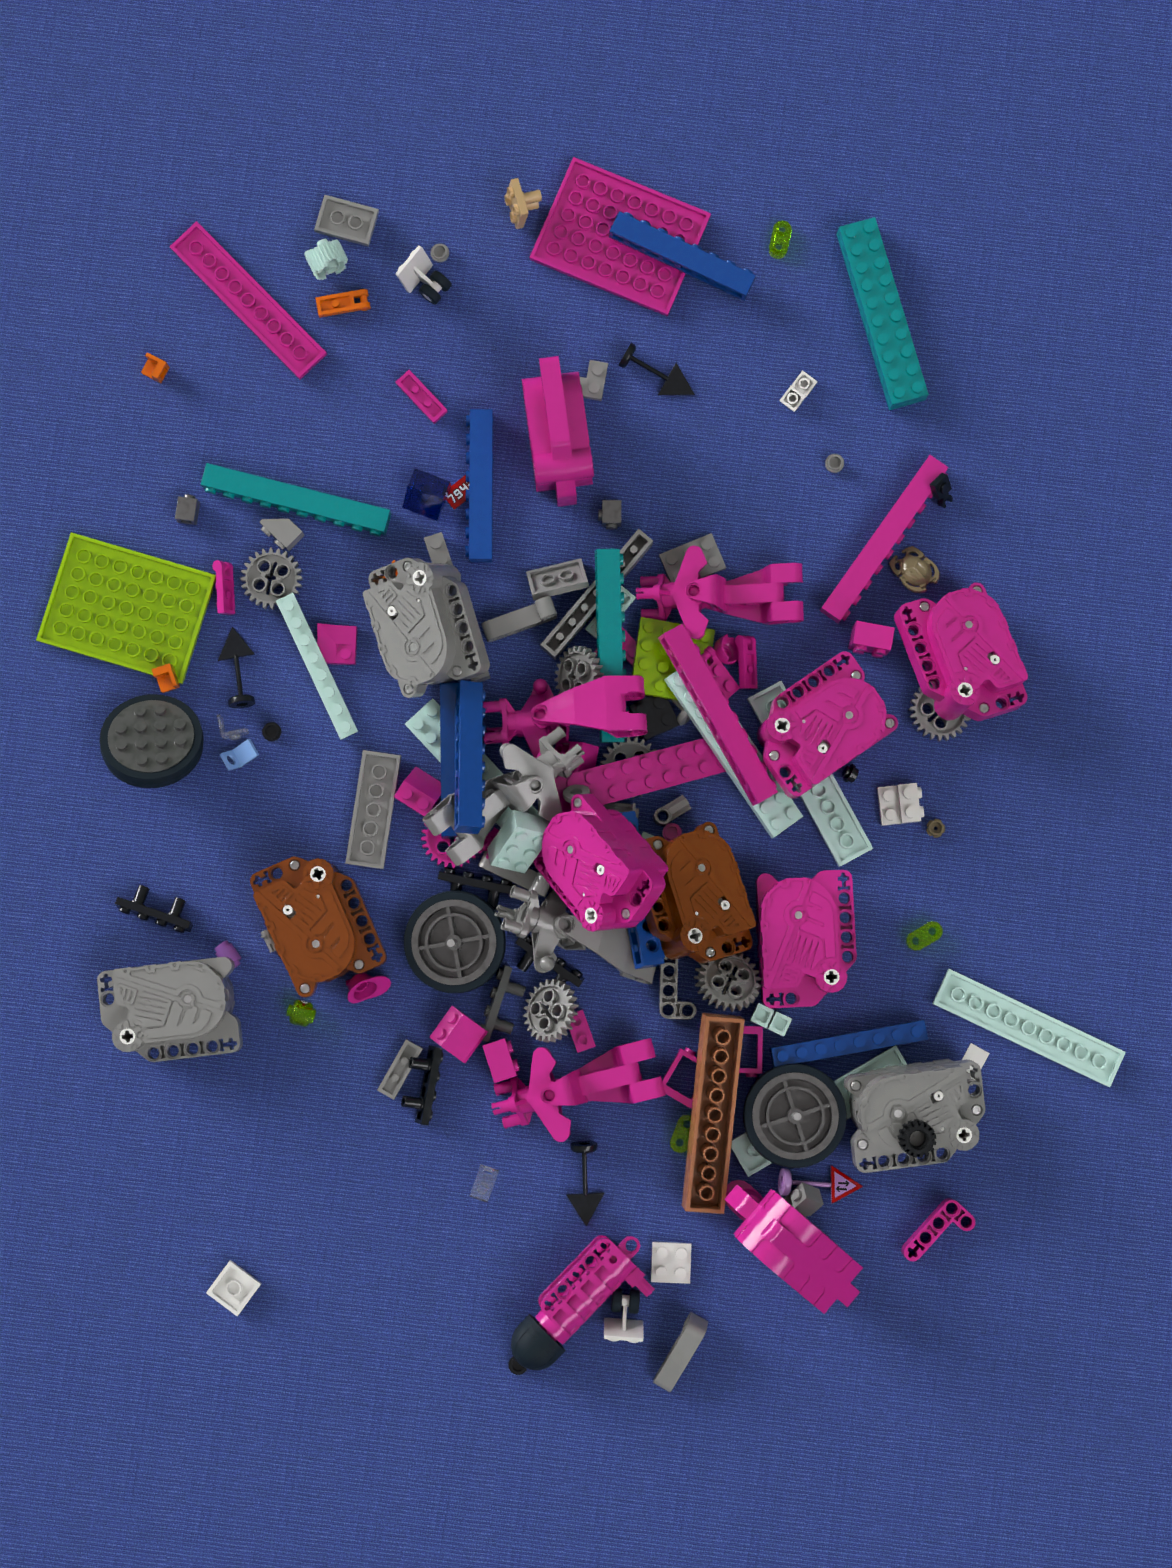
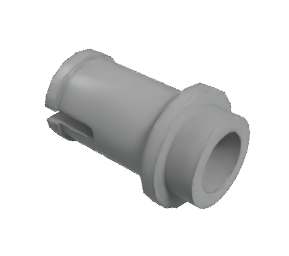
[260,929,276,953]

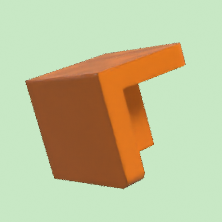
[141,352,170,383]
[151,663,180,693]

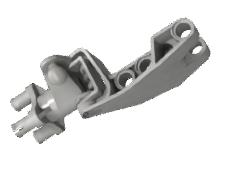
[422,726,585,866]
[495,885,660,984]

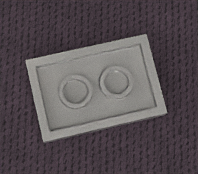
[314,195,379,247]
[659,533,726,582]
[526,558,589,601]

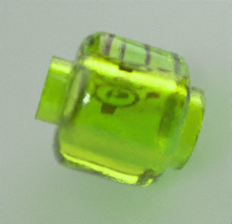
[286,999,316,1027]

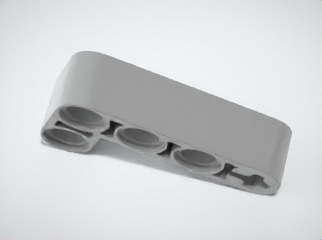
[481,596,557,642]
[478,851,551,898]
[659,956,696,1019]
[653,1312,708,1392]

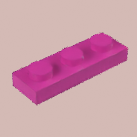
[395,370,448,424]

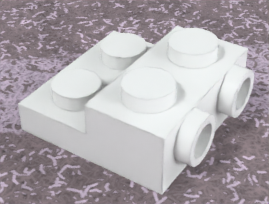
[877,783,924,826]

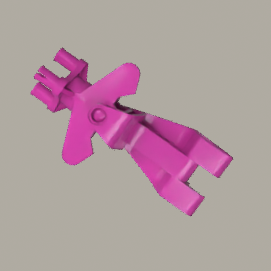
[636,546,804,640]
[483,675,648,758]
[491,1038,666,1142]

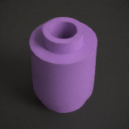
[214,940,242,968]

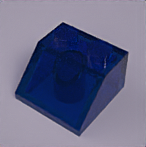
[402,468,451,521]

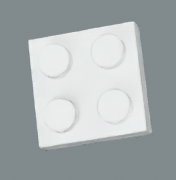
[651,1242,691,1284]
[206,1260,262,1316]

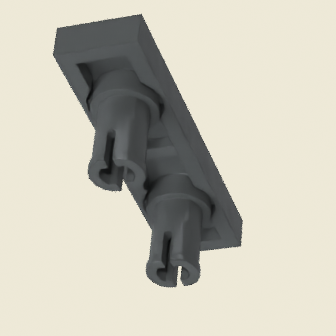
[480,965,526,1042]

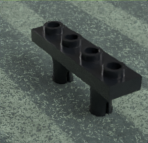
[438,867,516,910]
[115,885,193,933]
[516,935,585,988]
[401,1045,444,1125]

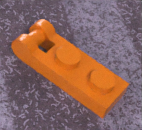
[315,289,371,318]

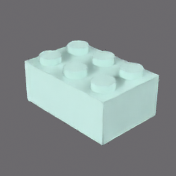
[487,810,549,874]

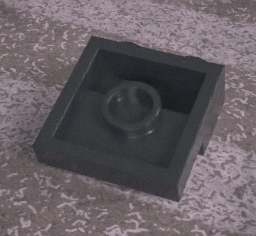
[629,696,680,742]

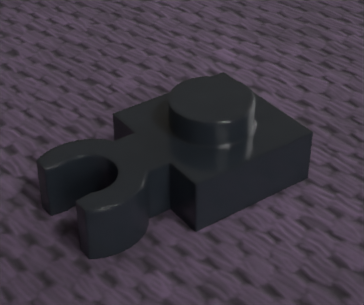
[929,473,953,508]

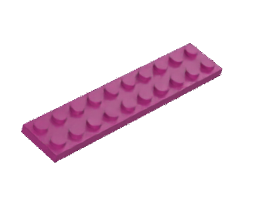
[169,221,327,380]
[555,738,726,812]

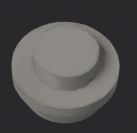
[430,244,449,263]
[825,454,844,473]

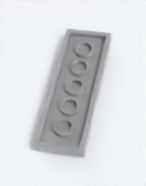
[345,750,401,870]

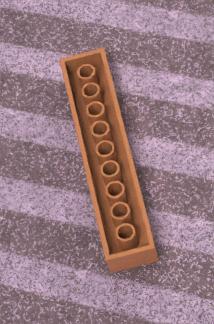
[682,1013,745,1214]

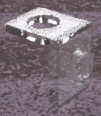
[217,714,249,741]
[470,1164,499,1203]

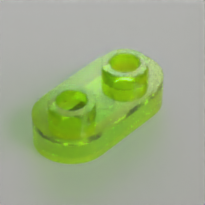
[769,220,792,259]
[906,921,943,951]
[670,1114,691,1153]

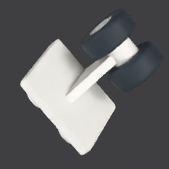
[396,246,452,304]
[604,1288,644,1343]

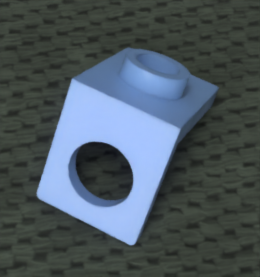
[220,739,259,771]

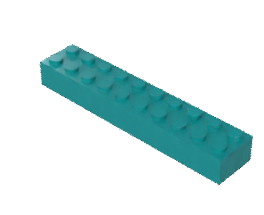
[836,217,929,410]

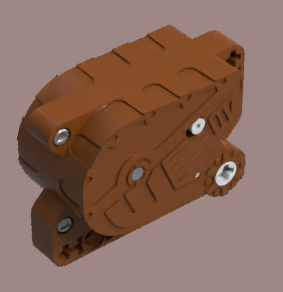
[645,822,756,964]
[250,856,387,997]

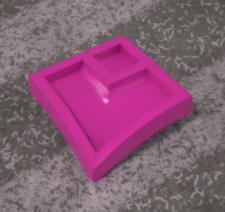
[317,623,357,665]

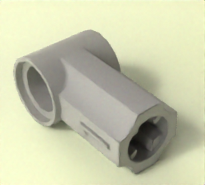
[653,795,691,826]

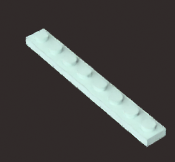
[276,593,358,740]

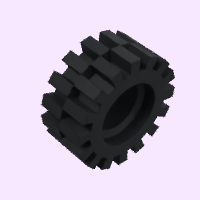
[898,1119,936,1158]

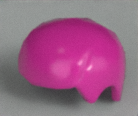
[714,634,738,665]

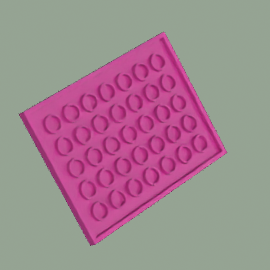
[529,157,711,317]

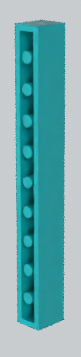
[200,463,392,537]
[595,549,628,743]

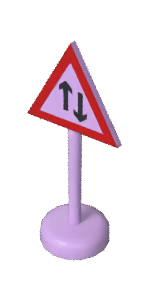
[778,1166,863,1204]

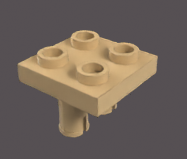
[504,178,542,229]

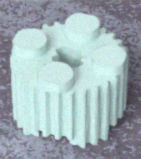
[304,239,348,280]

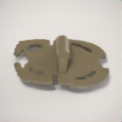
[889,546,940,593]

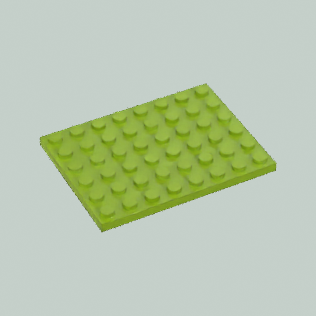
[36,532,216,684]

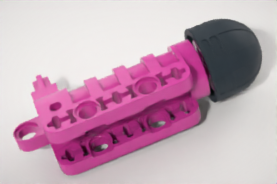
[511,1235,655,1370]

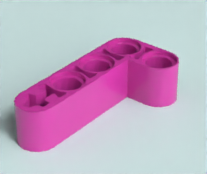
[901,1198,976,1262]

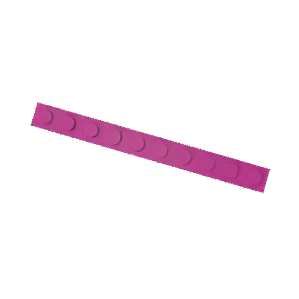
[820,455,949,623]
[658,623,778,806]

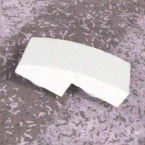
[779,370,818,412]

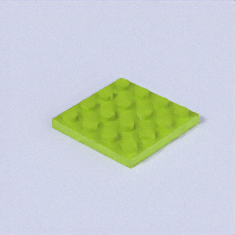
[632,617,715,701]

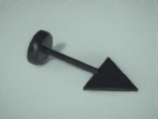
[618,343,695,395]
[218,627,255,709]
[566,1141,605,1226]

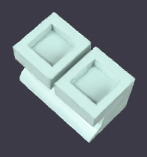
[750,1003,792,1036]

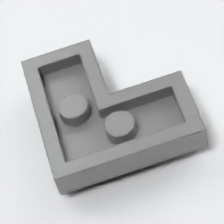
[580,360,608,401]

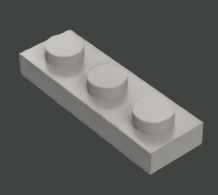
[377,1039,423,1100]

